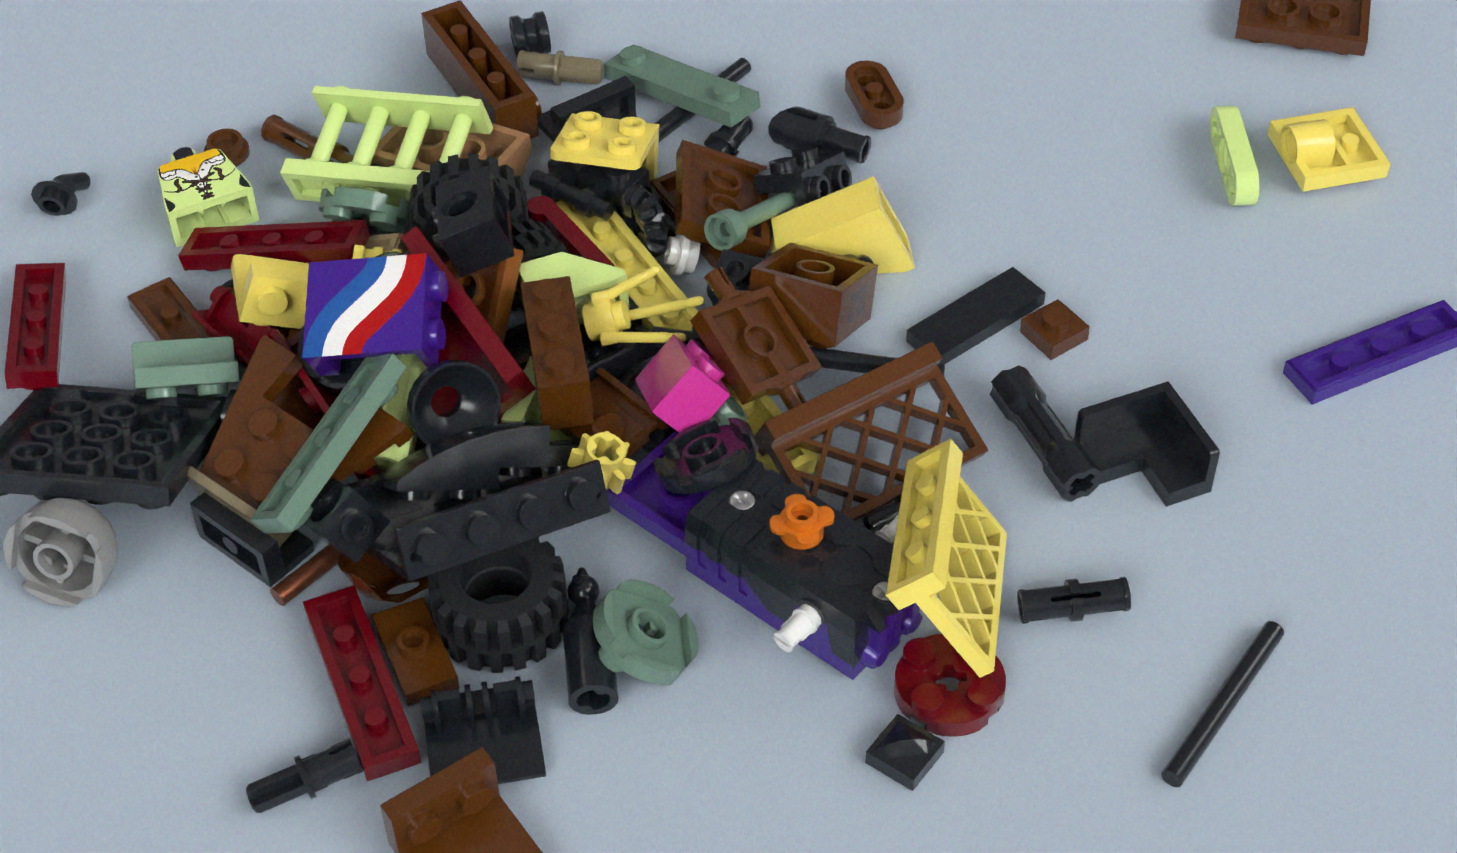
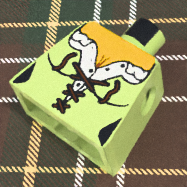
[157,147,260,248]

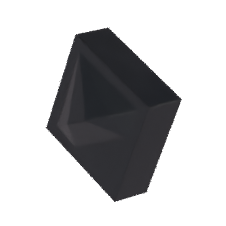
[865,714,945,791]

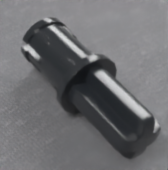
[246,738,363,813]

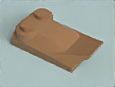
[371,123,532,178]

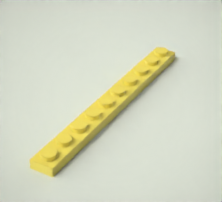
[539,191,818,474]

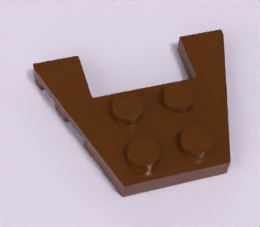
[200,335,414,510]

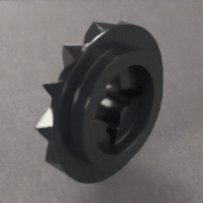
[621,185,669,258]

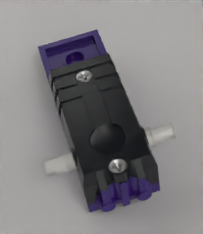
[606,431,923,680]

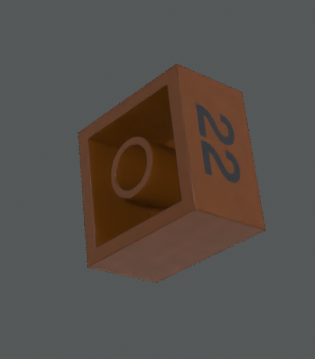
[749,242,878,349]

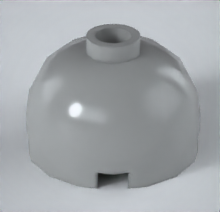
[3,497,118,607]

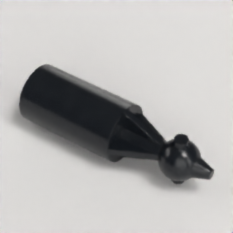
[563,567,619,715]

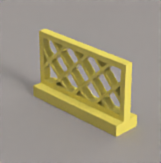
[886,438,1007,678]

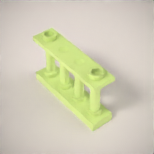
[280,86,493,207]

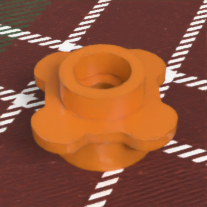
[770,494,835,550]

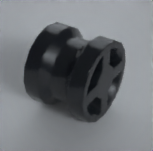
[509,11,551,58]

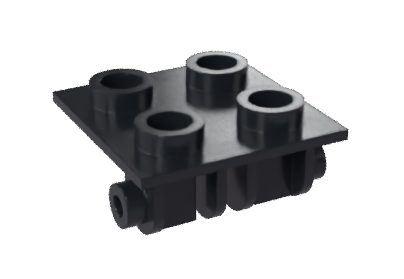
[420,676,546,784]

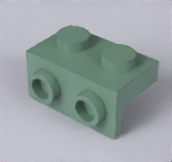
[131,336,239,400]

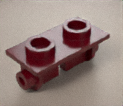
[191,285,286,367]

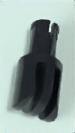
[768,106,871,164]

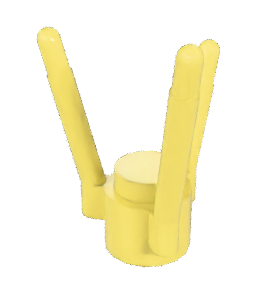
[582,265,704,346]

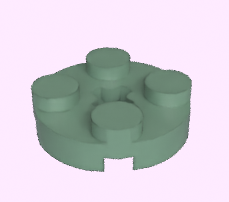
[319,187,410,234]
[593,580,699,686]

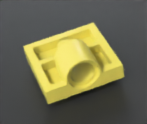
[1267,107,1390,192]

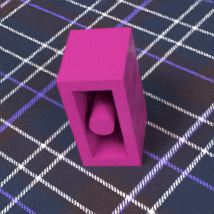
[635,334,730,433]

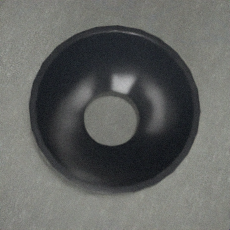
[407,359,501,445]

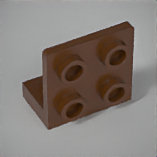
[380,747,543,853]

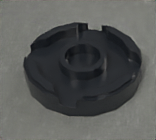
[654,418,759,494]

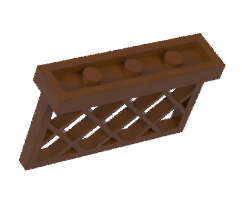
[755,341,988,521]

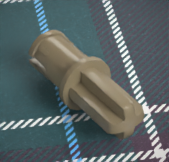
[516,50,604,85]

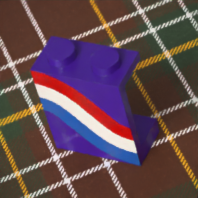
[302,253,448,376]

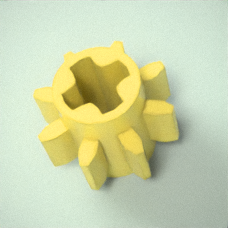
[567,431,636,495]

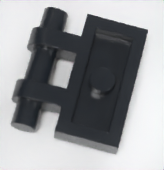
[529,159,649,221]

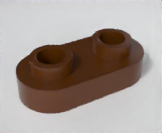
[845,60,904,129]

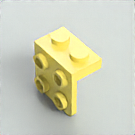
[550,111,659,180]
[231,254,309,329]

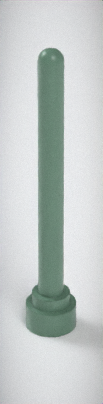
[704,192,798,251]

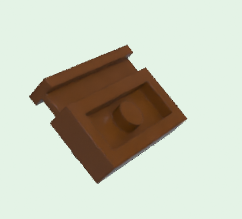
[559,367,667,458]

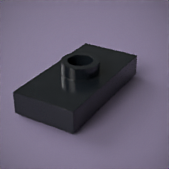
[584,323,662,382]

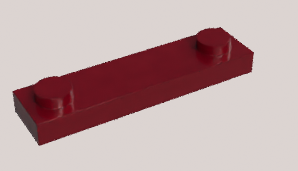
[178,220,370,272]
[4,263,66,390]
[302,585,422,782]

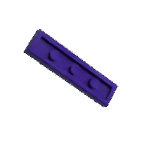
[1283,300,1457,405]

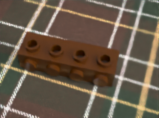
[421,0,542,139]

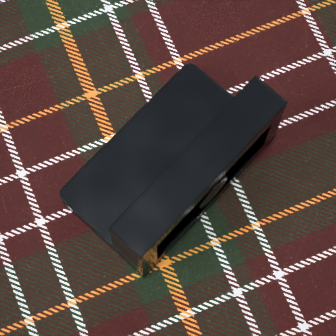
[537,76,637,142]
[190,492,314,588]

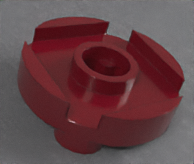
[894,634,1006,737]

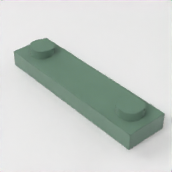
[604,44,761,127]
[250,354,407,533]

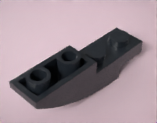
[381,420,580,501]

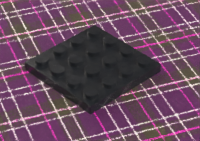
[0,384,227,509]

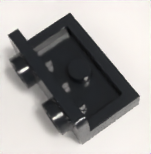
[753,146,852,207]

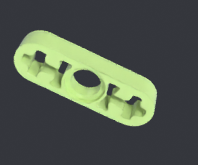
[1209,106,1259,206]

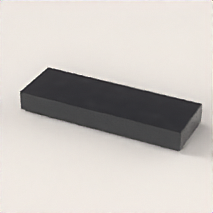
[906,267,1046,365]

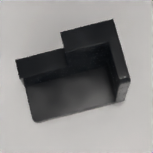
[1074,381,1220,507]

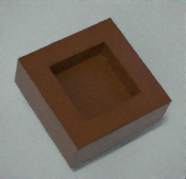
[1020,299,1090,360]

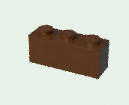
[520,276,594,430]

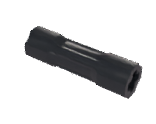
[989,365,1102,502]

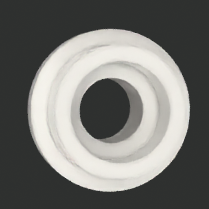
[664,234,700,276]

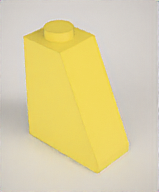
[770,176,915,274]

